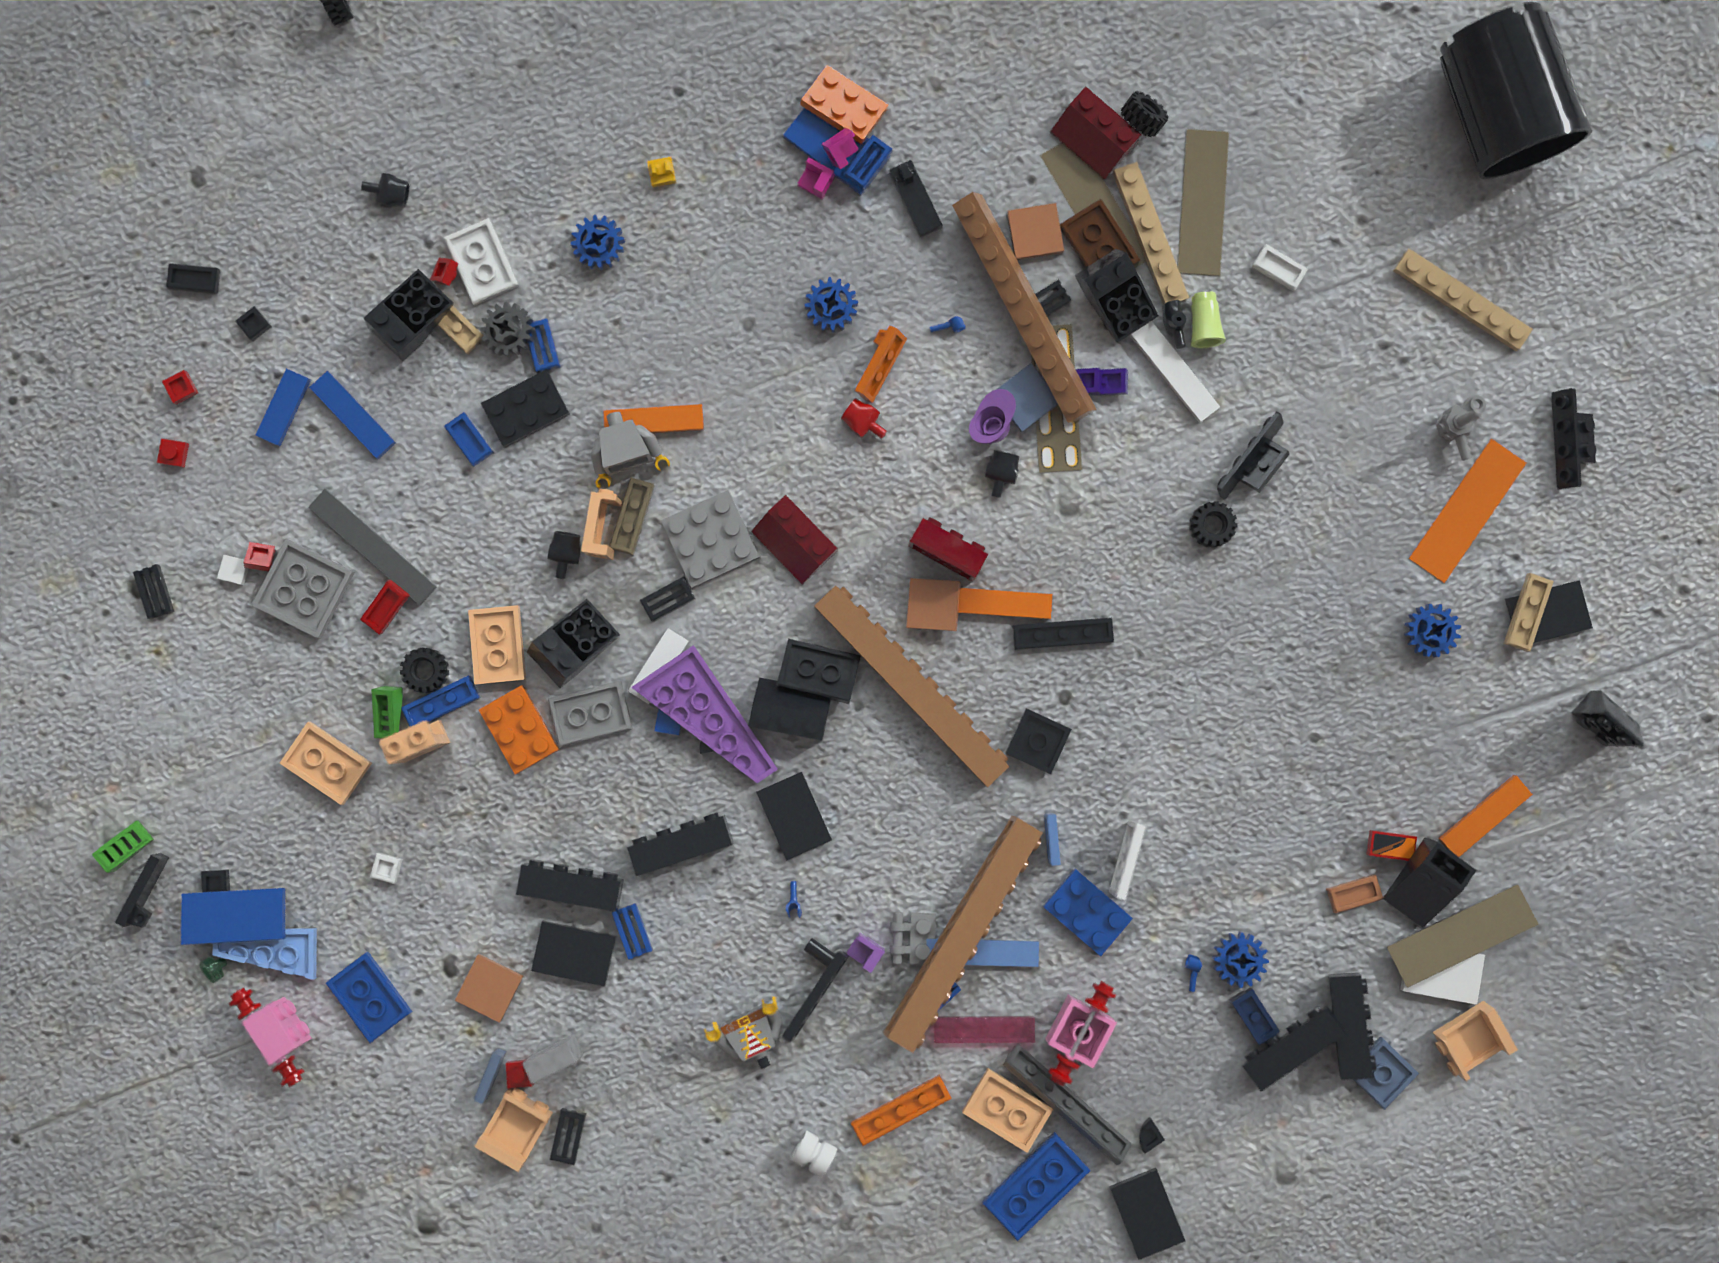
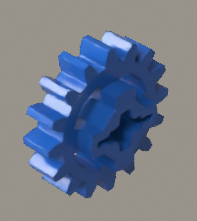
[570,215,625,270]
[805,277,858,333]
[1404,603,1461,658]
[1212,931,1269,988]

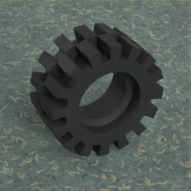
[320,0,353,26]
[1121,91,1169,137]
[1189,501,1238,548]
[400,648,449,693]

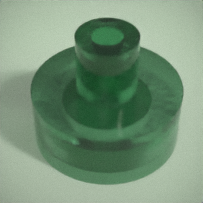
[199,957,227,983]

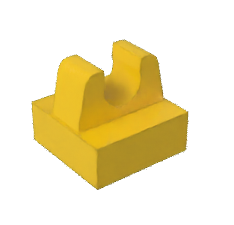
[647,157,676,188]

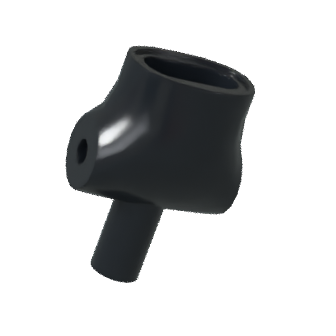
[361,173,410,208]
[1162,300,1186,349]
[985,450,1019,498]
[547,531,581,579]

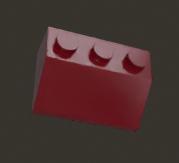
[1050,86,1142,180]
[751,494,838,585]
[908,517,988,582]

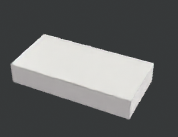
[1252,244,1308,292]

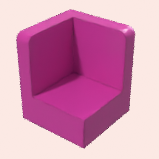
[822,128,858,169]
[798,157,834,200]

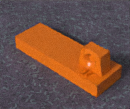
[855,325,907,403]

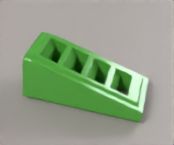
[371,686,403,739]
[92,820,154,873]

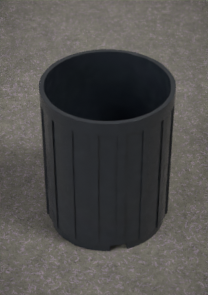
[1440,2,1592,179]

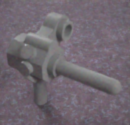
[1437,395,1486,461]

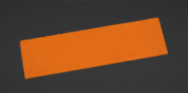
[1409,438,1527,583]

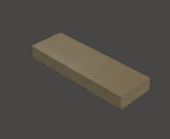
[609,477,655,556]

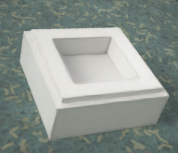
[217,555,249,585]
[370,853,403,884]

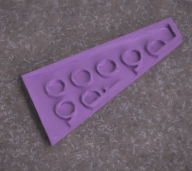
[631,645,778,783]

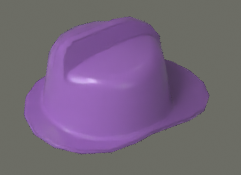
[969,389,1016,445]

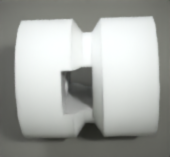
[790,1130,837,1178]

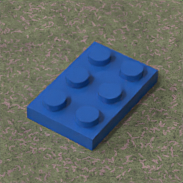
[1043,869,1133,956]

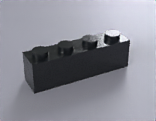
[627,812,734,876]
[516,859,624,912]
[1328,972,1377,1080]
[1242,1006,1346,1092]

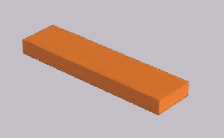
[603,404,704,433]
[958,588,1053,619]
[1438,775,1533,857]
[851,1074,952,1146]

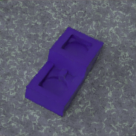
[1075,368,1128,395]

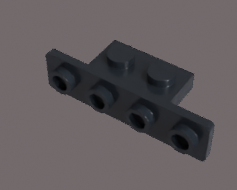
[1551,388,1597,490]
[1217,411,1290,500]

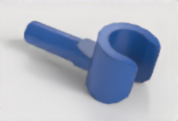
[930,316,966,333]
[786,881,802,918]
[1185,954,1202,992]

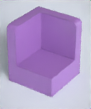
[847,932,885,973]

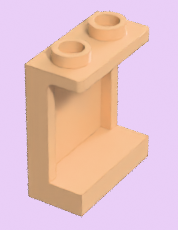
[581,489,623,560]
[379,720,450,764]
[1433,1001,1518,1081]
[474,1088,553,1172]

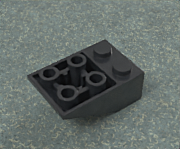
[1075,249,1159,343]
[363,269,454,361]
[527,599,620,688]
[1571,690,1645,747]
[1382,837,1477,928]

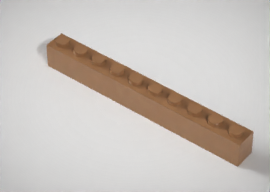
[952,192,1097,423]
[814,585,1010,787]
[883,815,1043,1053]

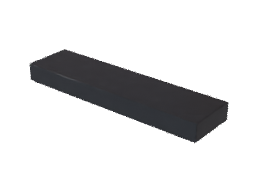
[1012,617,1114,650]

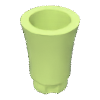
[1191,291,1226,348]

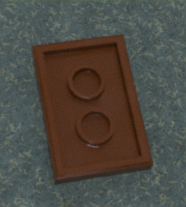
[1060,199,1140,268]

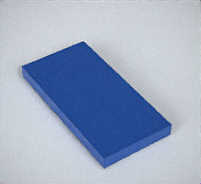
[783,108,891,196]
[181,888,286,945]
[982,1132,1091,1241]

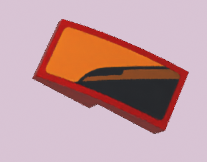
[1366,830,1417,861]

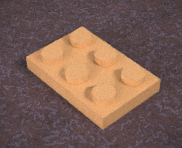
[468,605,526,685]
[279,722,372,805]
[962,1068,1053,1153]

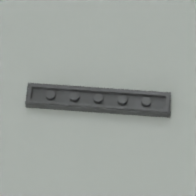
[308,489,437,605]
[1003,1044,1132,1165]

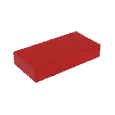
[360,580,410,635]

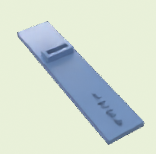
[926,939,1039,967]

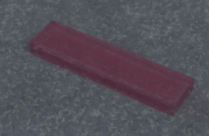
[934,1016,1035,1043]

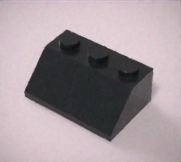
[748,677,831,741]

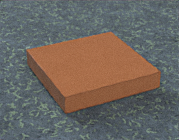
[1007,203,1064,260]
[906,578,960,631]
[455,954,524,1023]

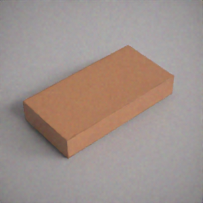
[1326,874,1383,913]

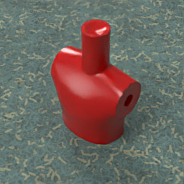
[841,398,887,439]

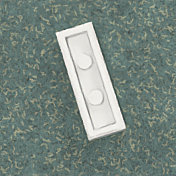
[628,628,690,704]

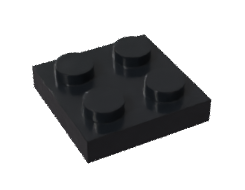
[1005,708,1072,774]

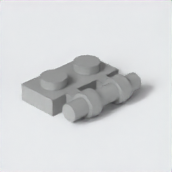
[890,912,936,964]

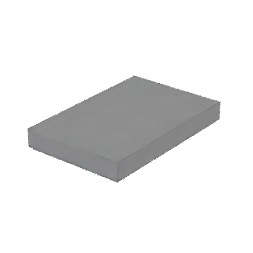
[548,680,633,747]

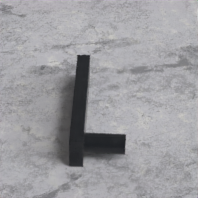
[782,938,849,1042]

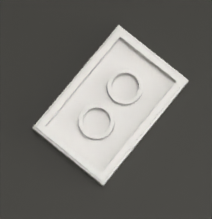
[444,218,520,306]
[1109,821,1146,900]
[1400,953,1485,1005]

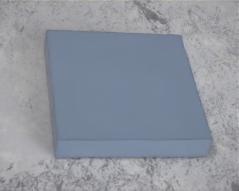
[996,363,1058,433]
[1353,1037,1419,1110]

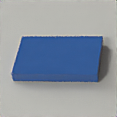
[326,952,413,1043]

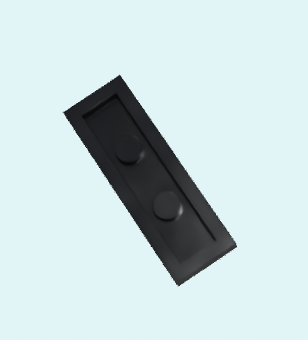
[889,160,943,238]
[114,853,170,928]

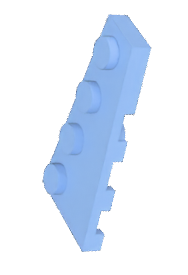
[213,928,317,980]

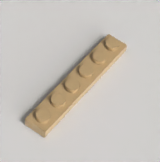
[1113,162,1189,305]
[1393,248,1533,351]

